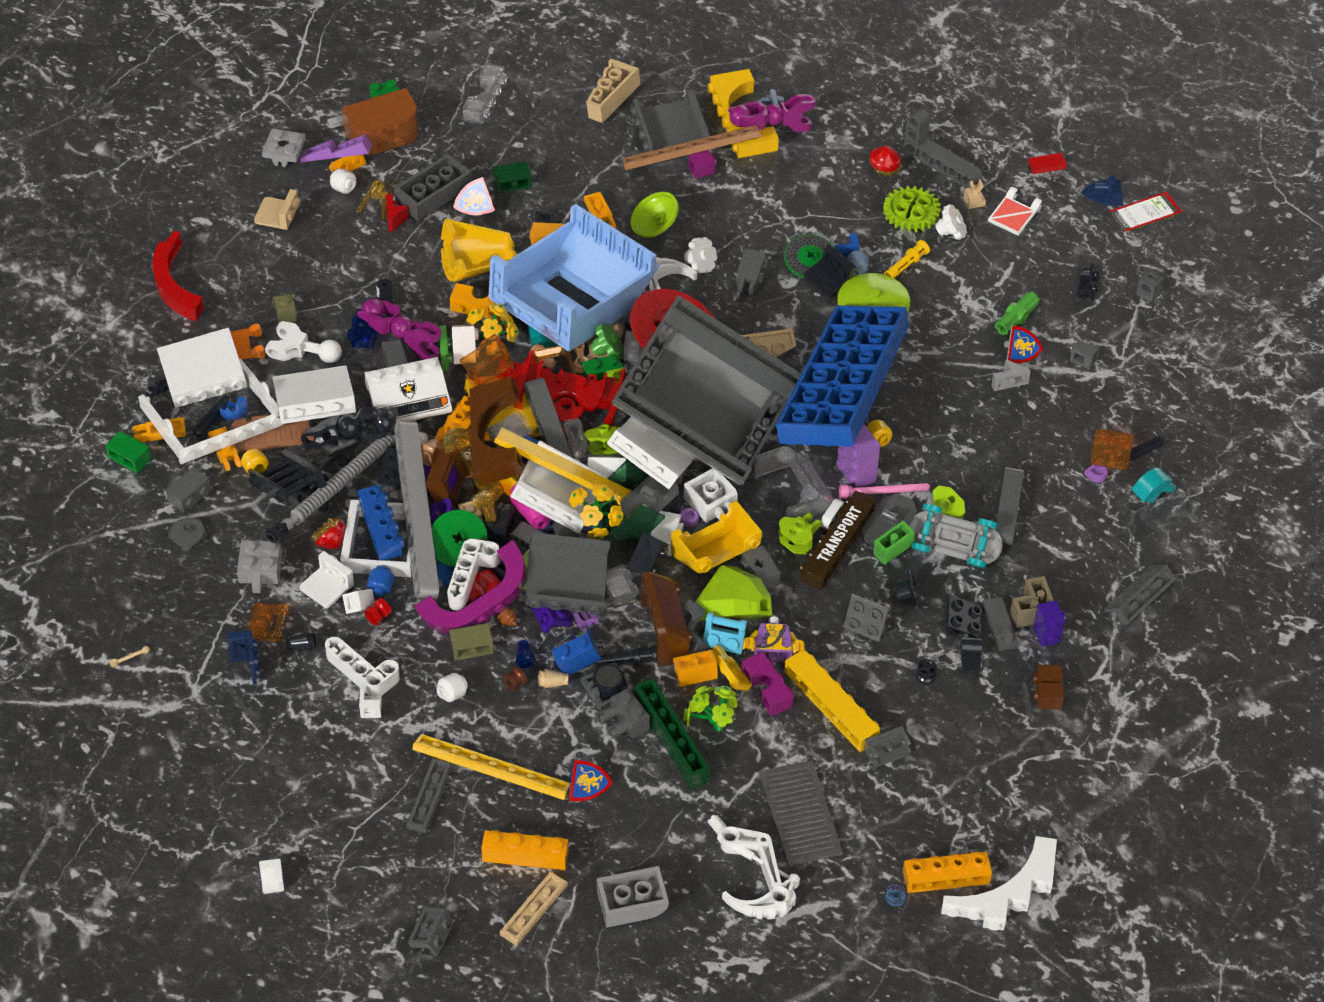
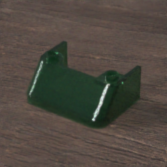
[598,459,665,541]

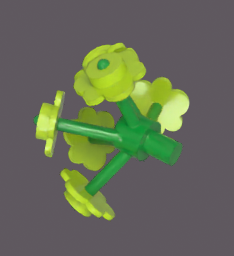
[682,686,738,732]

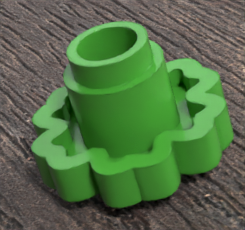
[591,323,624,356]

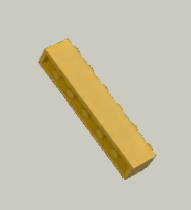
[784,651,880,752]

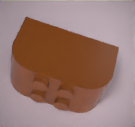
[342,88,418,155]

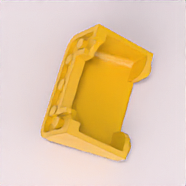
[671,501,762,573]

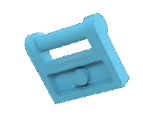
[703,612,747,654]

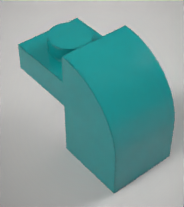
[1131,468,1176,503]

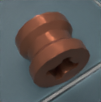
[502,666,527,692]

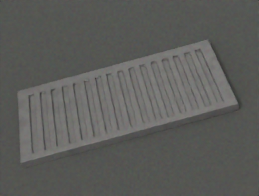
[759,761,843,866]

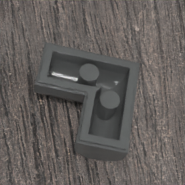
[682,602,707,654]

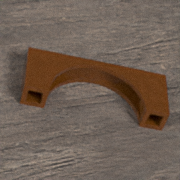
[468,376,523,486]

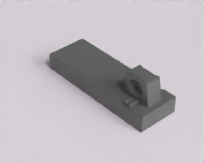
[982,597,1019,651]

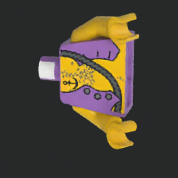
[742,617,805,662]

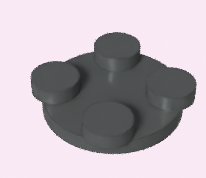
[168,518,208,551]

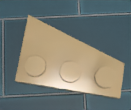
[741,328,797,357]

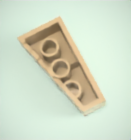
[586,58,641,123]

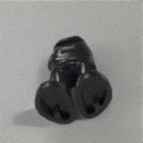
[295,455,349,513]

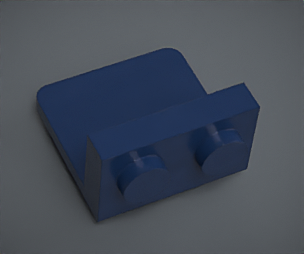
[227,630,260,685]

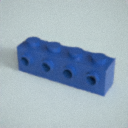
[358,485,404,561]

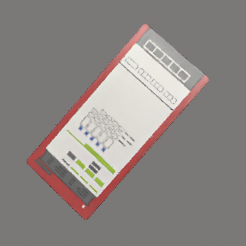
[1110,192,1182,232]

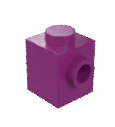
[688,150,716,179]

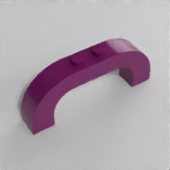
[414,540,526,634]

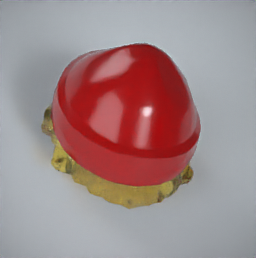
[868,145,901,176]
[310,518,346,550]

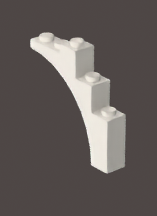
[941,836,1057,930]

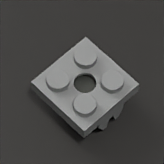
[262,129,306,167]

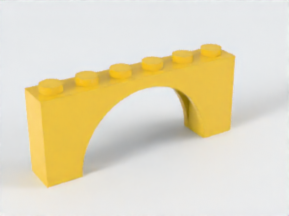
[707,69,779,158]

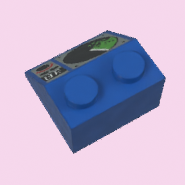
[552,627,602,676]

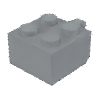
[237,540,282,593]

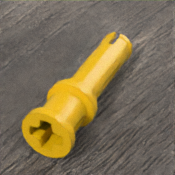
[884,240,930,278]

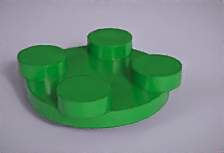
[370,80,400,98]

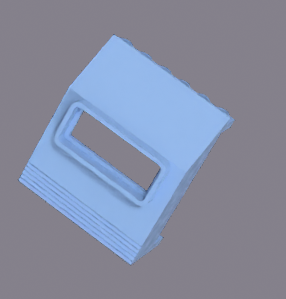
[489,204,660,352]

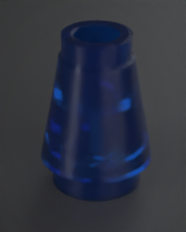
[515,640,535,669]

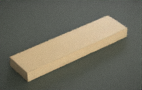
[500,871,568,946]

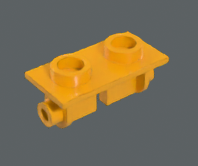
[329,154,367,172]

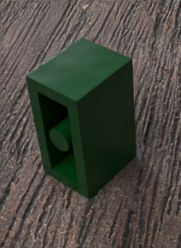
[493,161,532,194]

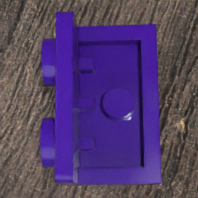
[531,607,573,633]

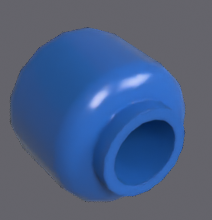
[367,566,394,596]

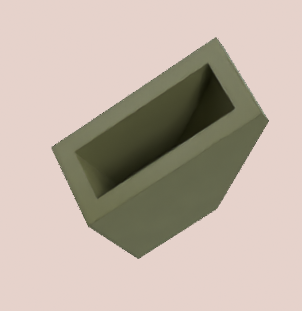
[272,293,297,323]

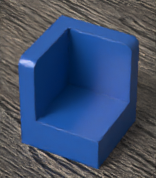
[835,233,860,258]

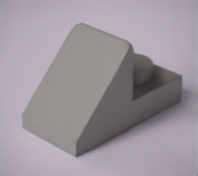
[991,360,1031,391]

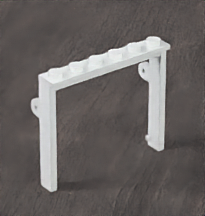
[138,358,284,464]

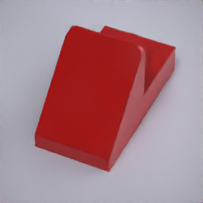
[385,194,409,232]

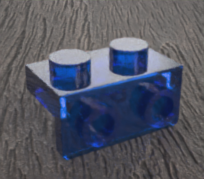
[347,309,378,349]

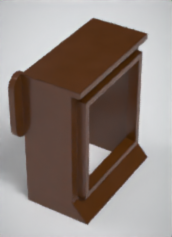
[426,448,470,507]

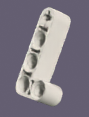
[447,539,500,611]
[325,637,400,696]

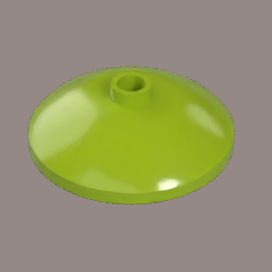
[631,192,679,238]

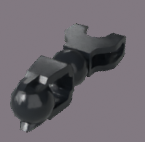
[301,407,396,448]

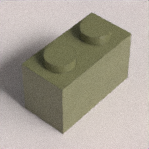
[449,623,494,661]

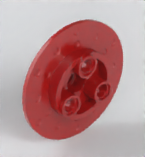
[630,289,715,349]

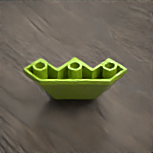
[695,565,772,622]

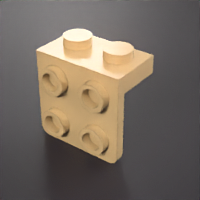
[254,189,300,230]

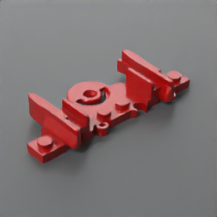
[497,350,627,426]

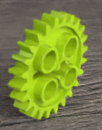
[883,186,941,232]

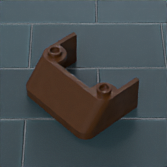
[641,571,692,667]

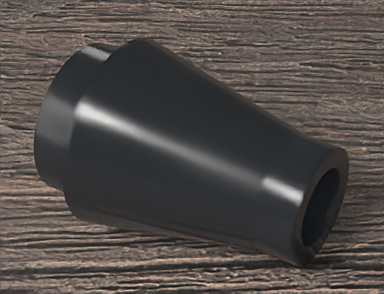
[286,631,316,651]

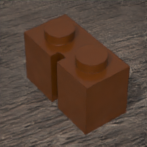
[1032,664,1064,710]

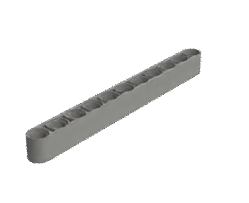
[394,420,439,600]

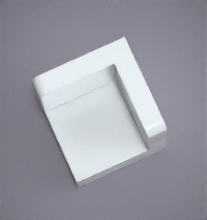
[342,589,375,614]
[359,687,382,718]
[259,859,284,894]

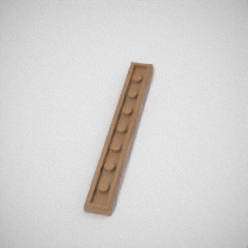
[622,125,761,170]

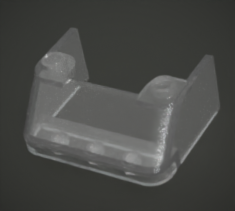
[754,446,834,521]

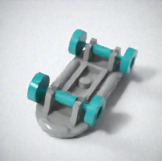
[909,503,1003,569]

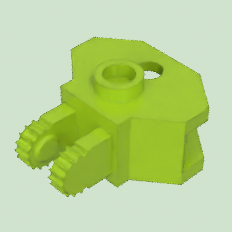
[584,424,622,455]
[931,486,965,519]
[778,513,822,555]

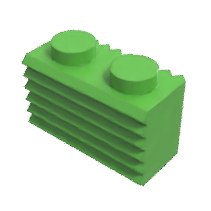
[873,521,915,565]

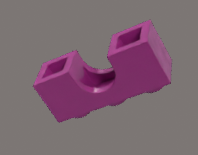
[742,652,794,716]

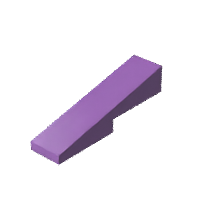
[299,134,372,162]

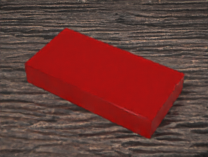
[1028,153,1067,174]

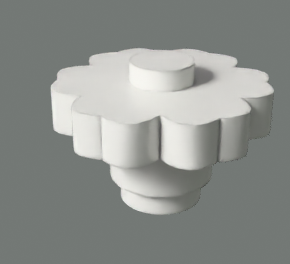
[936,204,967,240]
[684,237,717,274]

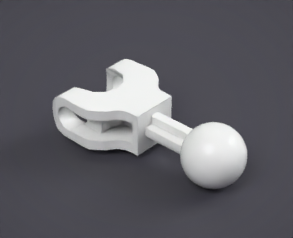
[265,321,342,363]

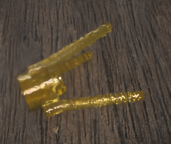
[356,180,387,220]

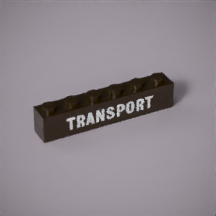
[799,490,876,590]

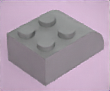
[597,866,669,928]

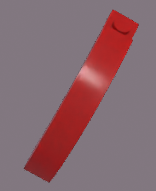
[153,231,204,321]

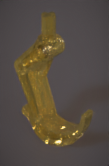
[443,427,504,522]

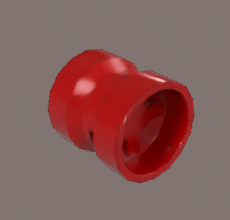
[364,598,392,626]

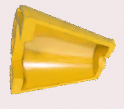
[441,219,517,282]

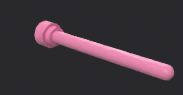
[839,483,930,500]

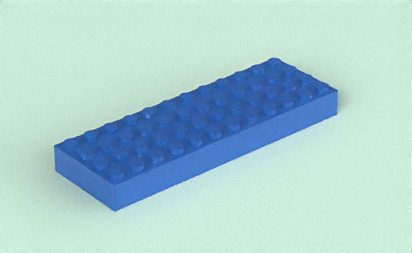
[776,305,909,447]

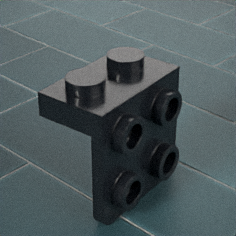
[804,245,856,297]

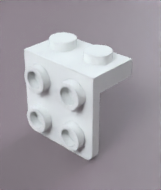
[300,551,354,608]

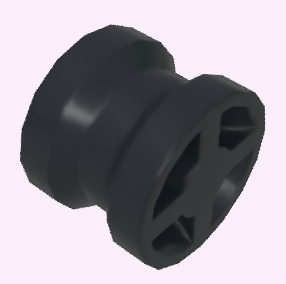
[916,659,937,685]

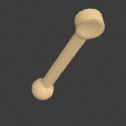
[110,646,150,667]

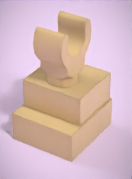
[963,179,986,209]

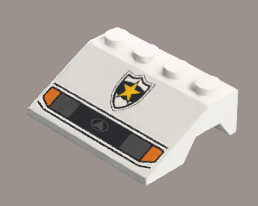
[365,357,452,422]

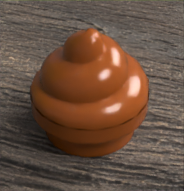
[497,607,517,626]

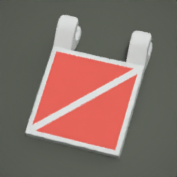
[988,187,1042,236]

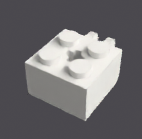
[684,468,738,523]

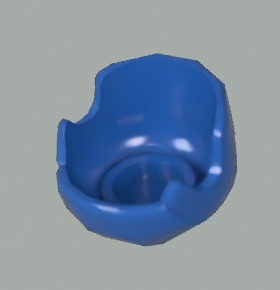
[219,397,248,421]

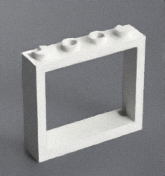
[340,500,412,577]

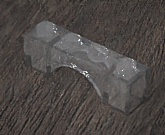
[463,63,507,125]

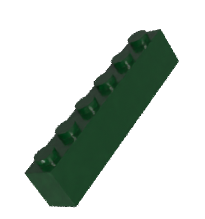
[635,678,710,790]

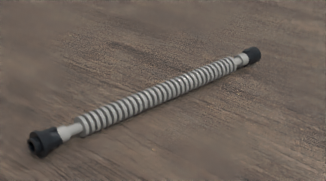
[266,418,425,544]

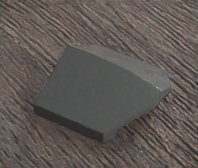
[321,436,359,457]

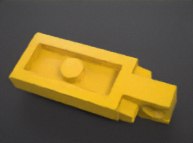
[712,645,752,691]

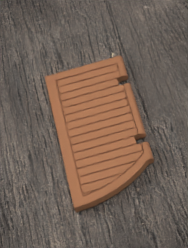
[227,414,314,454]

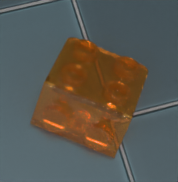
[1090,428,1134,471]

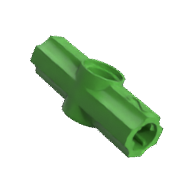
[995,291,1040,335]

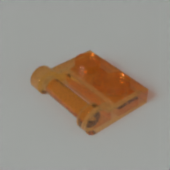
[247,603,290,642]

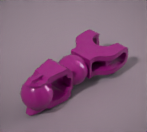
[728,94,816,132]
[357,297,442,360]

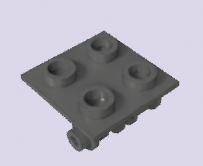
[843,594,889,642]

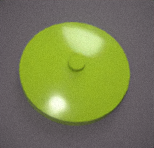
[837,273,910,313]

